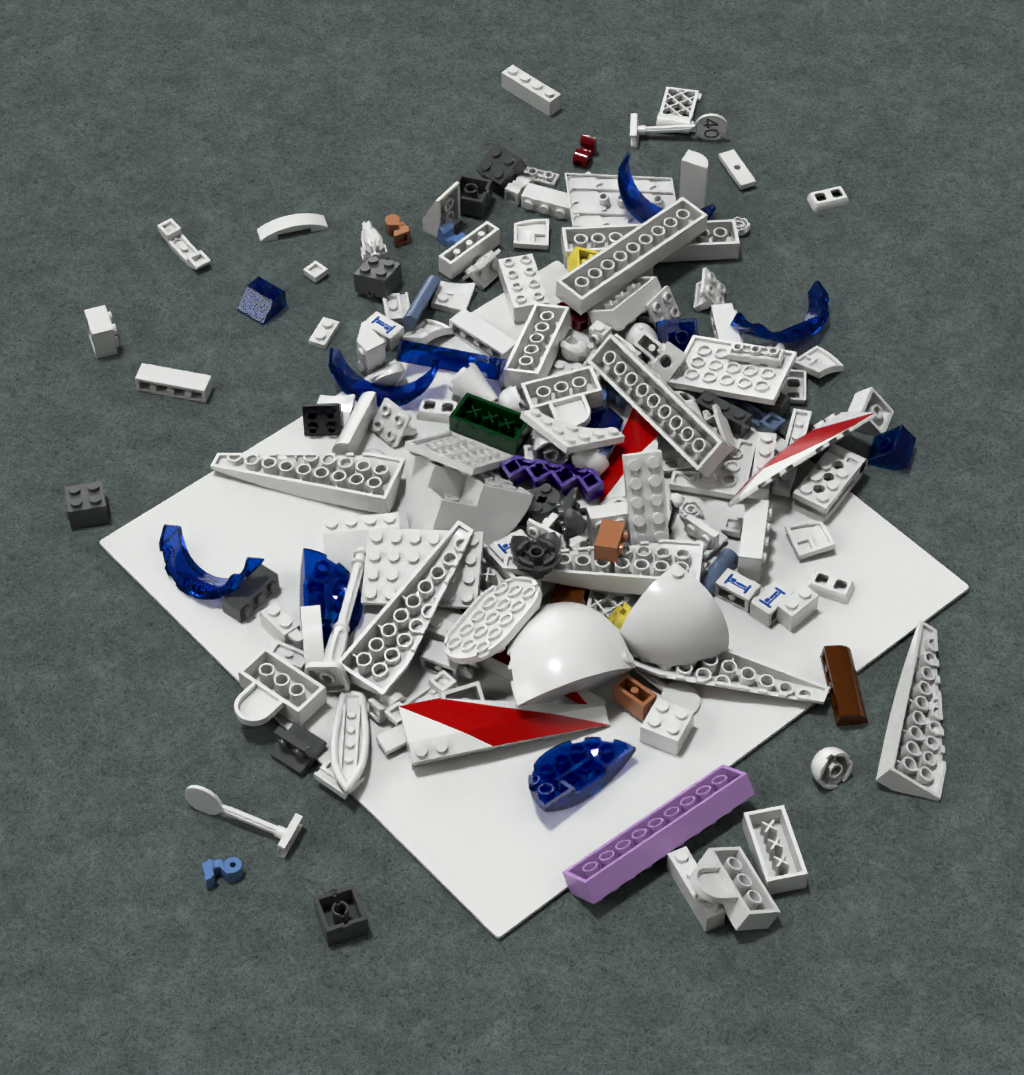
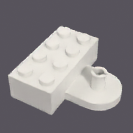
[521,365,604,427]
[234,647,327,726]
[690,847,780,931]

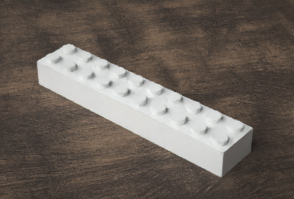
[556,197,708,315]
[561,219,740,267]
[587,333,733,477]

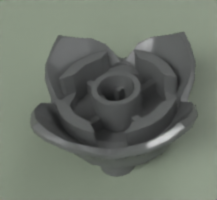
[518,483,565,528]
[555,487,589,542]
[510,532,563,580]

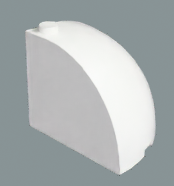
[619,563,729,666]

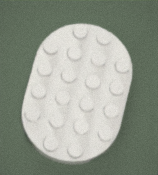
[444,576,542,665]

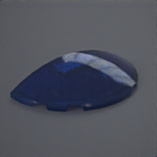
[300,548,363,649]
[528,737,636,812]

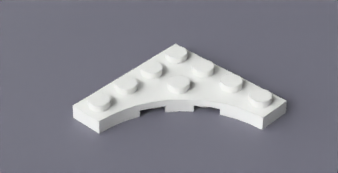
[520,408,625,454]
[669,438,757,501]

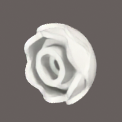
[734,217,750,236]
[679,500,703,520]

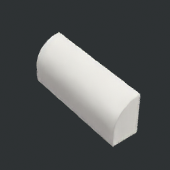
[679,149,708,212]
[332,391,377,455]

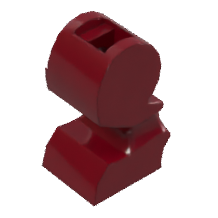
[573,134,597,168]
[557,301,588,331]

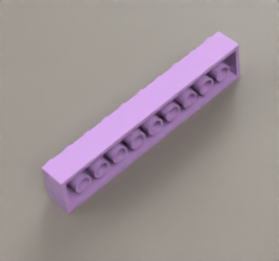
[562,765,755,904]

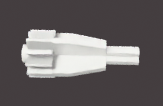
[360,221,388,262]

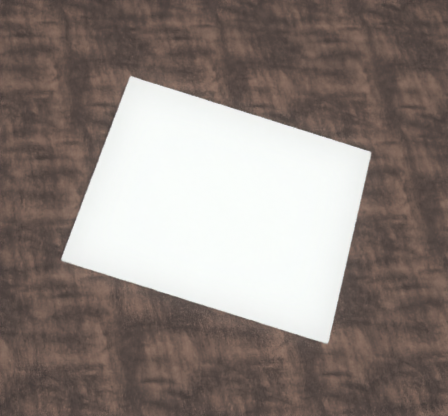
[100,261,969,939]

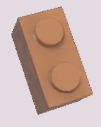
[594,519,628,563]
[612,674,657,722]

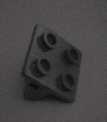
[302,403,341,436]

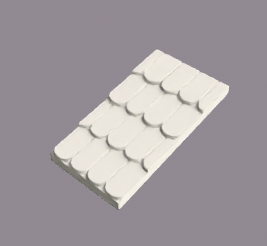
[565,173,676,227]

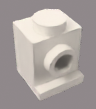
[586,320,612,348]

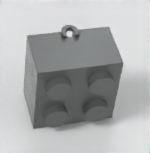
[475,142,527,191]
[452,174,493,218]
[353,256,402,299]
[64,481,109,529]
[313,885,369,946]

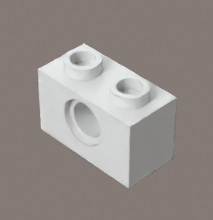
[647,341,687,384]

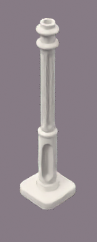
[304,547,366,693]

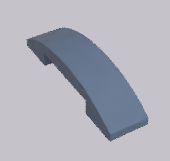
[717,396,786,433]

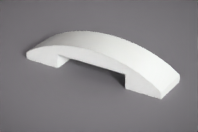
[257,213,328,243]
[157,218,211,270]
[300,605,324,666]
[383,670,457,726]

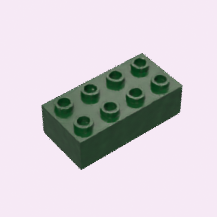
[449,393,533,455]

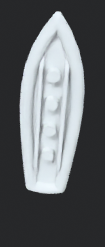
[330,691,369,793]

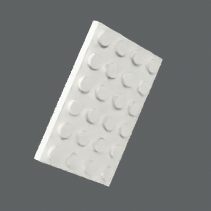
[668,335,797,405]
[404,430,514,477]
[361,527,485,609]

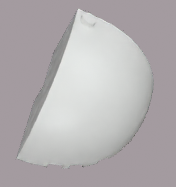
[405,454,534,547]
[507,602,636,706]

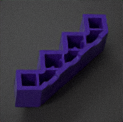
[500,455,605,503]

